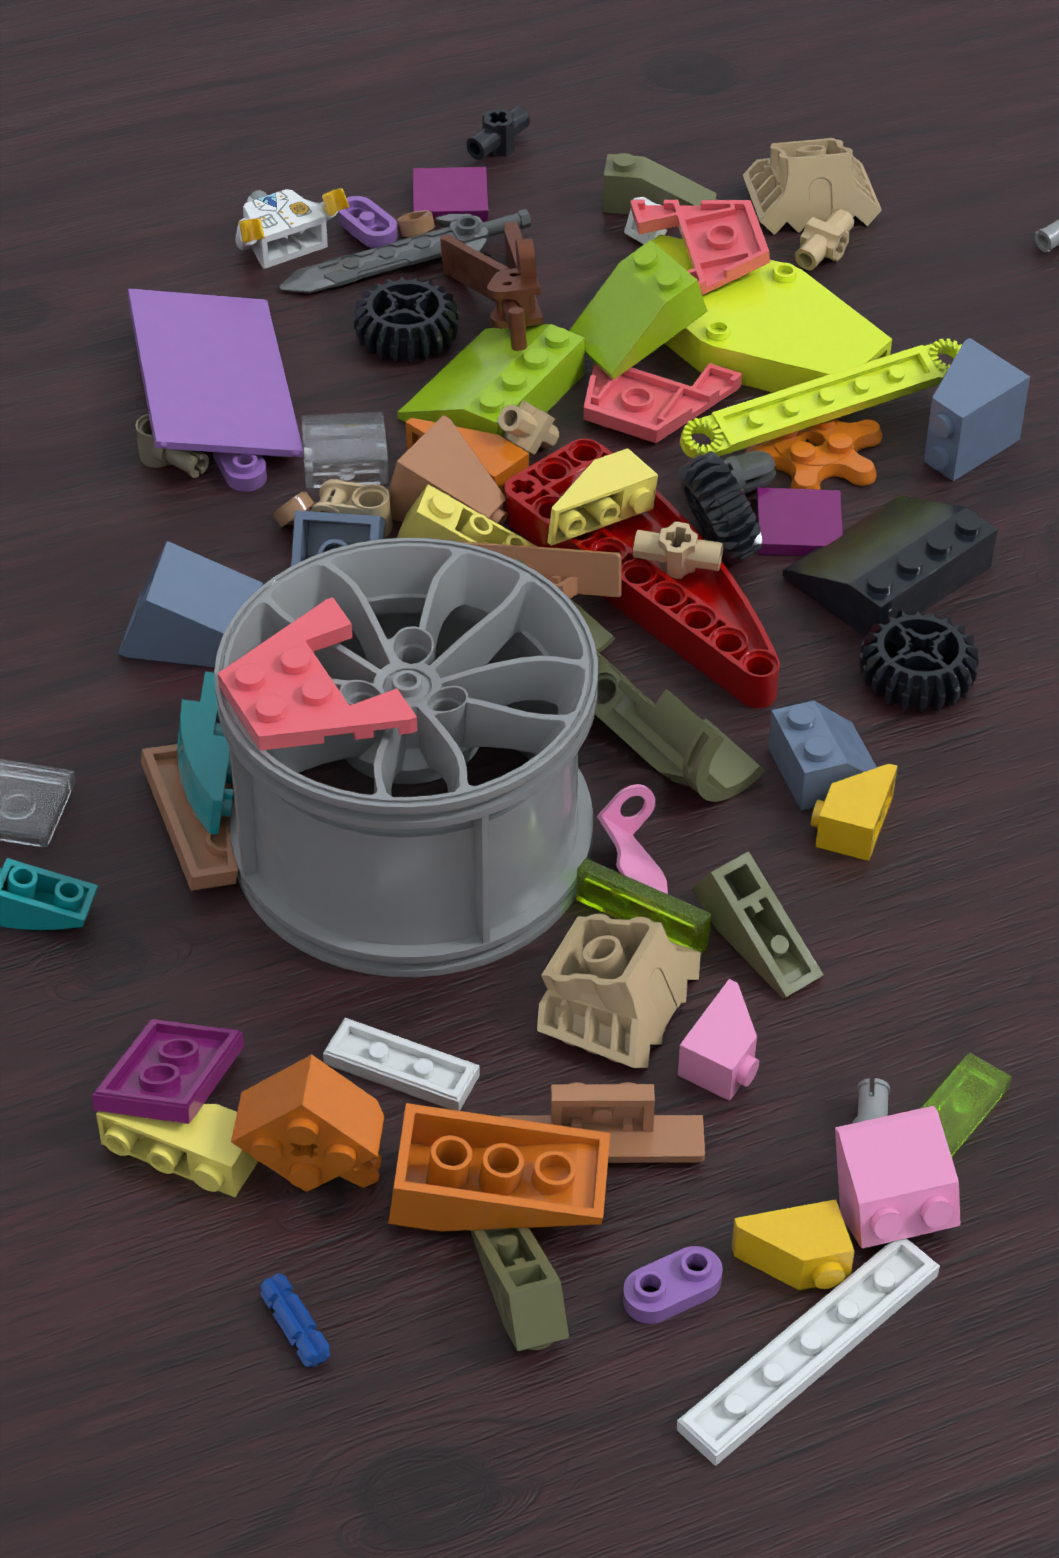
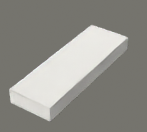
[323,1018,480,1111]

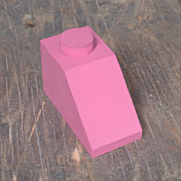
[678,979,759,1101]

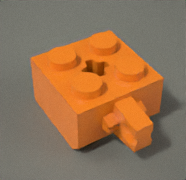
[231,1054,384,1192]

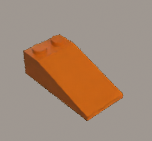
[388,1103,610,1231]

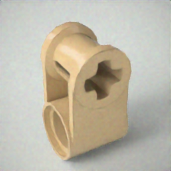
[310,479,393,537]

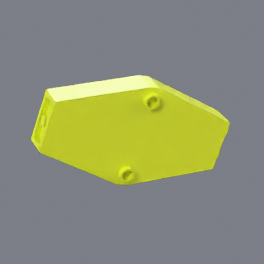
[652,234,892,393]

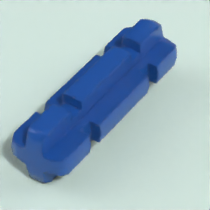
[260,1273,330,1368]

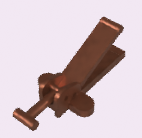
[440,221,543,351]

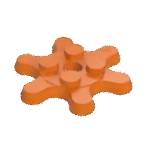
[744,419,883,490]

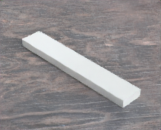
[677,1238,940,1466]

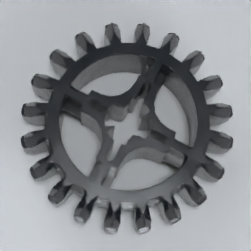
[353,277,459,363]
[678,451,763,564]
[859,609,979,714]

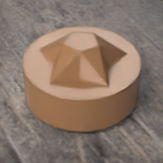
[396,210,435,237]
[272,491,314,527]

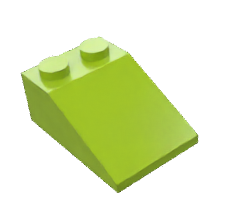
[569,240,707,380]

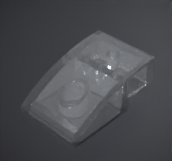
[302,411,389,489]

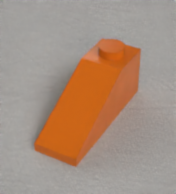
[406,418,529,494]

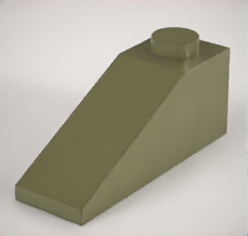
[603,153,717,214]
[691,851,824,999]
[470,1228,569,1351]

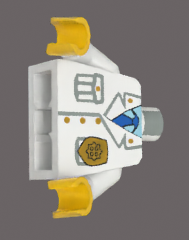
[235,188,350,269]

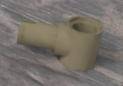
[135,414,209,478]

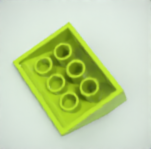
[397,324,585,444]

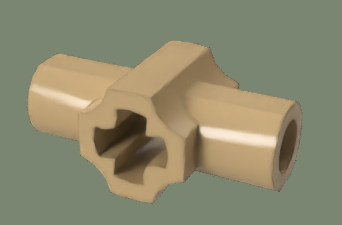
[795,209,854,271]
[498,400,559,454]
[633,522,723,579]

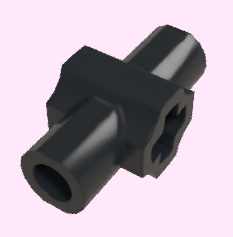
[466,106,530,160]

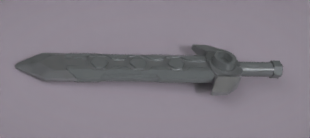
[280,209,531,294]

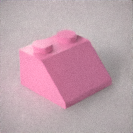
[835,1106,961,1248]

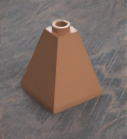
[388,415,508,526]

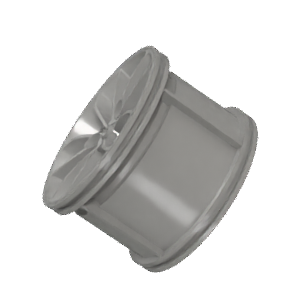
[214,538,598,977]

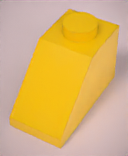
[811,764,897,861]
[731,1199,854,1290]

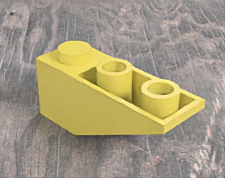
[547,448,658,546]
[397,484,537,547]
[96,1104,258,1197]

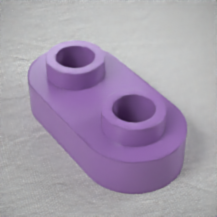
[338,196,397,248]
[213,452,267,492]
[623,1246,723,1324]

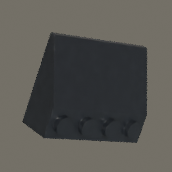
[782,495,998,637]

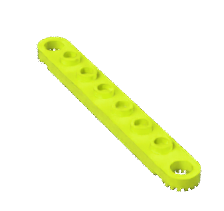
[680,338,962,458]

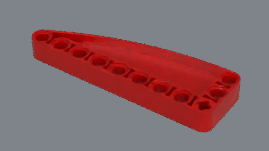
[504,438,780,708]

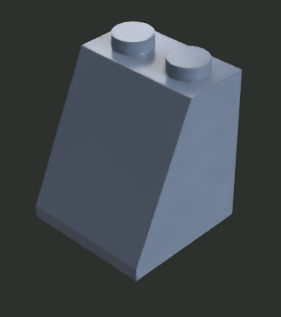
[924,338,1030,481]
[118,541,263,667]

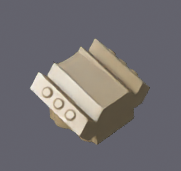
[743,138,882,235]
[537,914,701,1068]

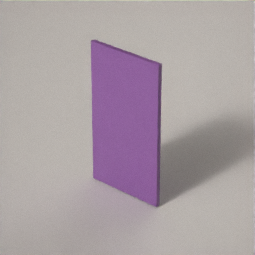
[127,288,303,458]

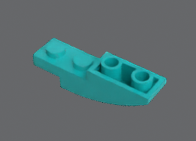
[177,672,234,834]
[0,858,98,930]

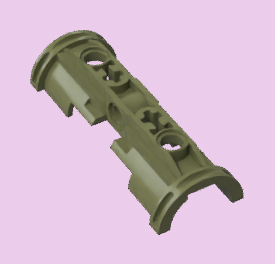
[516,558,766,802]

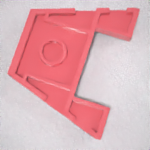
[630,199,770,295]
[583,363,742,443]
[218,597,417,751]

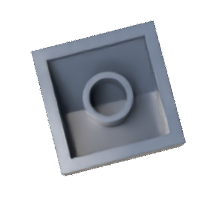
[291,510,386,566]
[768,701,877,811]

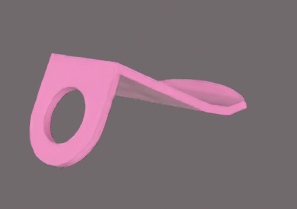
[597,784,668,896]

